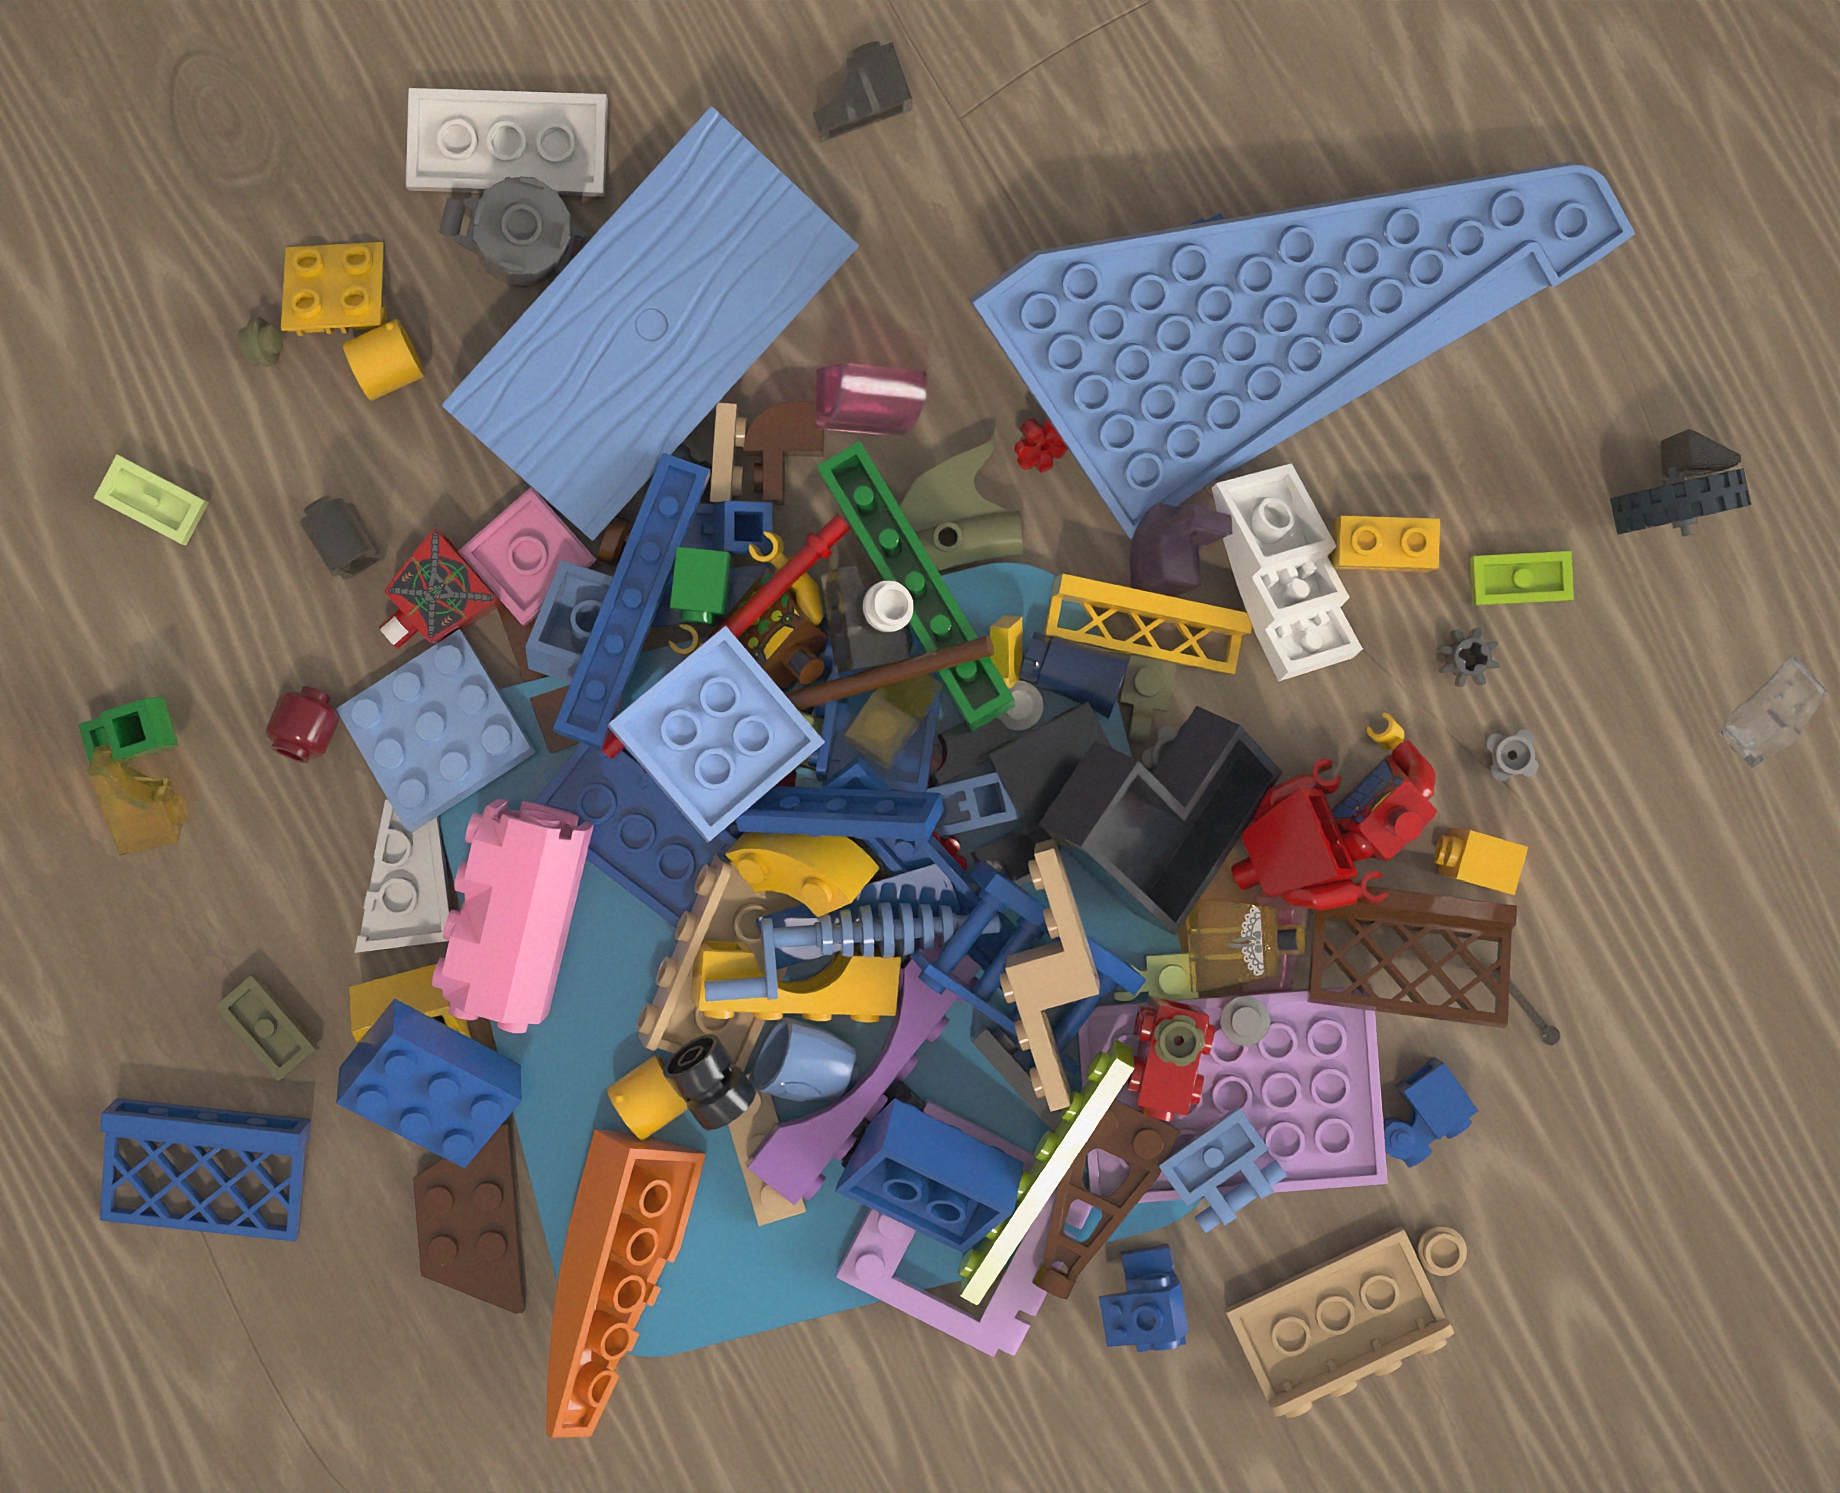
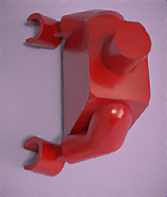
[1231,759,1388,911]

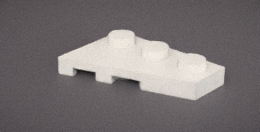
[354,799,452,953]

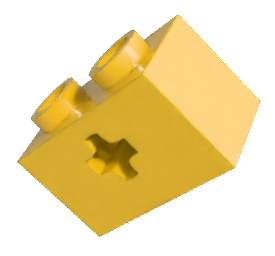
[1330,516,1440,572]
[1434,827,1528,895]

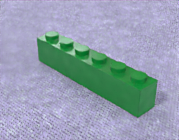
[817,441,1015,732]

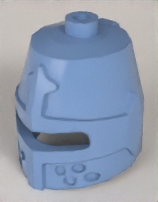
[749,1017,859,1103]

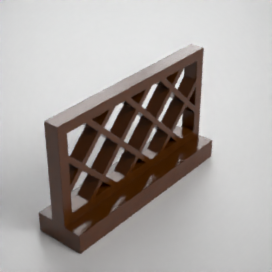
[1307,886,1517,1028]

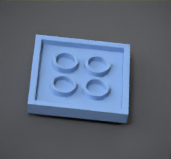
[607,626,825,843]
[336,629,537,833]

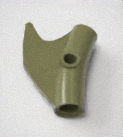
[899,443,1023,572]

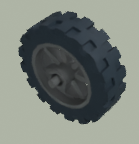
[1610,466,1752,537]

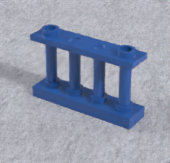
[910,860,1146,1076]

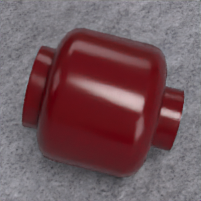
[266,686,340,763]

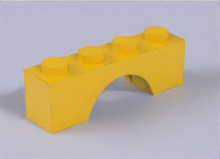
[690,940,901,1022]

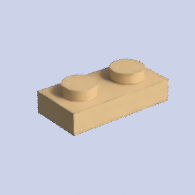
[710,403,747,504]

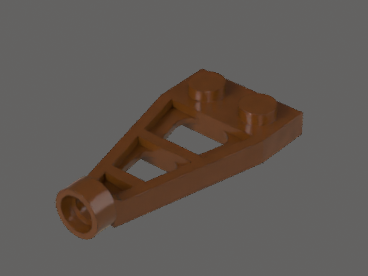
[1032,1098,1180,1299]

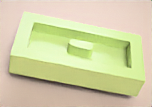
[94,455,209,545]

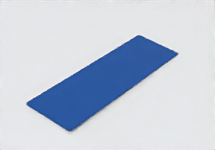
[756,864,961,970]

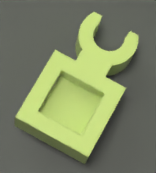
[1113,951,1199,1001]

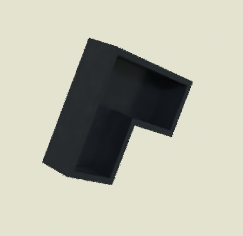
[1038,706,1283,935]

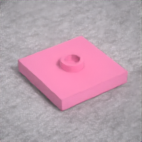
[458,487,598,626]

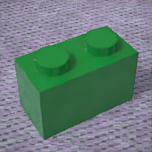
[670,547,734,626]

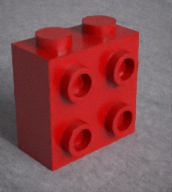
[1124,996,1215,1121]

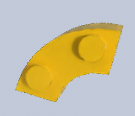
[725,832,879,917]

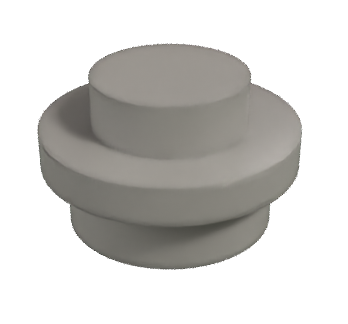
[1220,995,1270,1046]

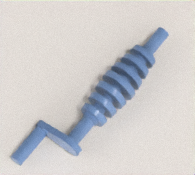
[704,902,1000,1002]

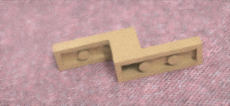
[1000,839,1100,1112]

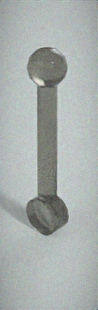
[1490,964,1560,1045]

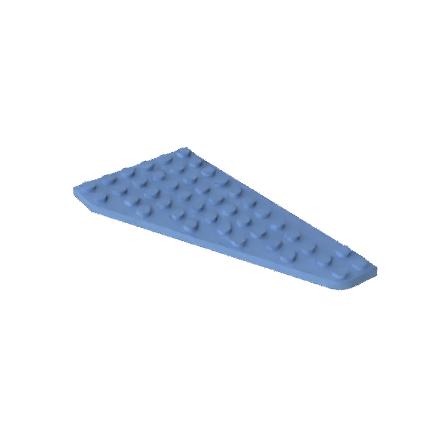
[968,162,1635,539]

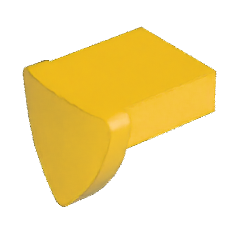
[990,615,1023,688]

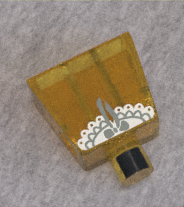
[1187,898,1305,992]

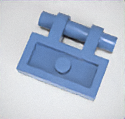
[1158,1106,1287,1233]

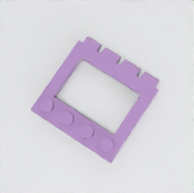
[836,1099,1093,1357]

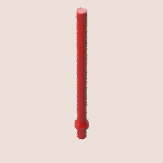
[601,514,851,760]

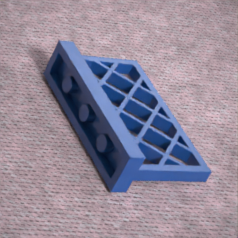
[100,1098,311,1242]

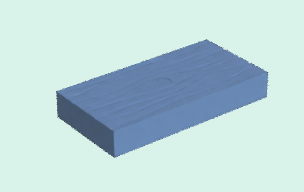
[441,106,859,541]

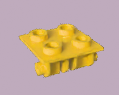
[281,242,388,336]

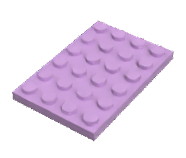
[1077,984,1388,1206]

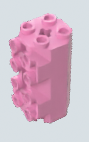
[432,799,594,1033]

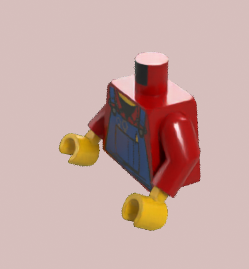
[1331,713,1437,862]

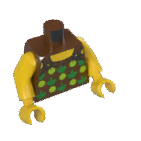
[669,532,828,689]

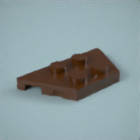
[413,1122,525,1314]

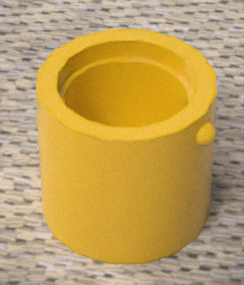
[342,318,426,401]
[606,1053,688,1141]

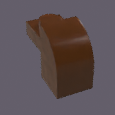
[743,401,824,505]

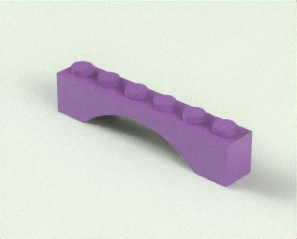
[745,937,981,1206]

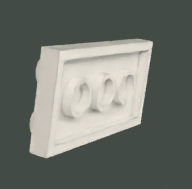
[406,88,608,197]

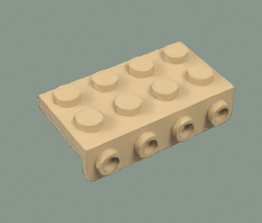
[636,854,804,1072]
[1224,1226,1454,1418]

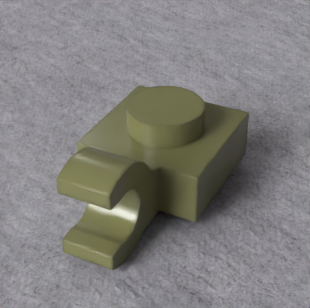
[1118,654,1177,743]

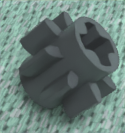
[1436,627,1500,687]

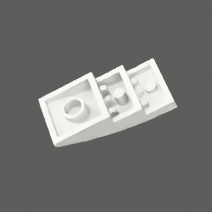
[1212,463,1363,682]

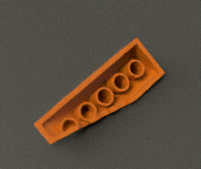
[546,1129,706,1438]

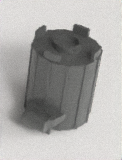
[439,176,592,287]

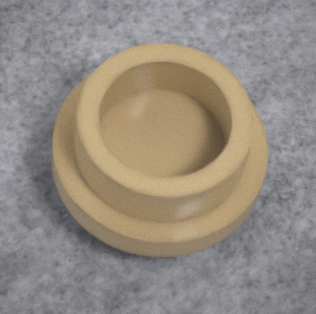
[1417,1226,1467,1276]

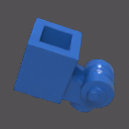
[1383,1057,1479,1168]

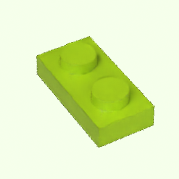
[1469,551,1574,606]

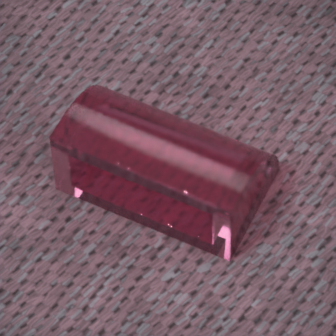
[816,363,927,436]

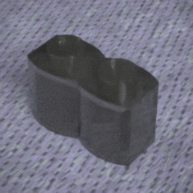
[300,495,385,579]

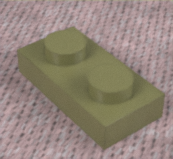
[213,974,320,1082]

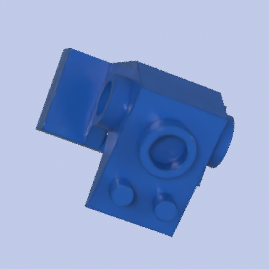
[1099,1244,1188,1352]

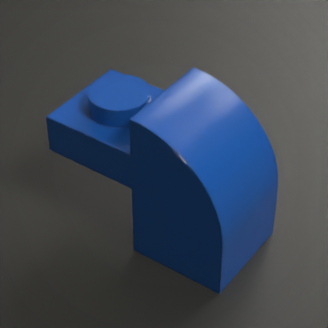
[682,501,773,556]

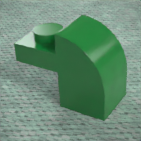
[78,697,179,771]

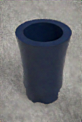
[1019,632,1132,719]

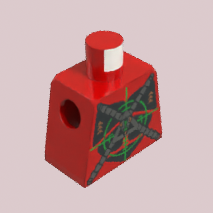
[379,529,503,649]

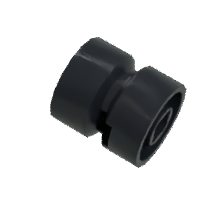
[663,1034,756,1131]

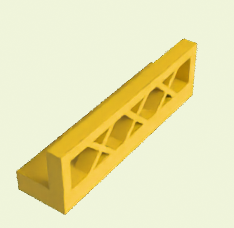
[1043,574,1252,675]

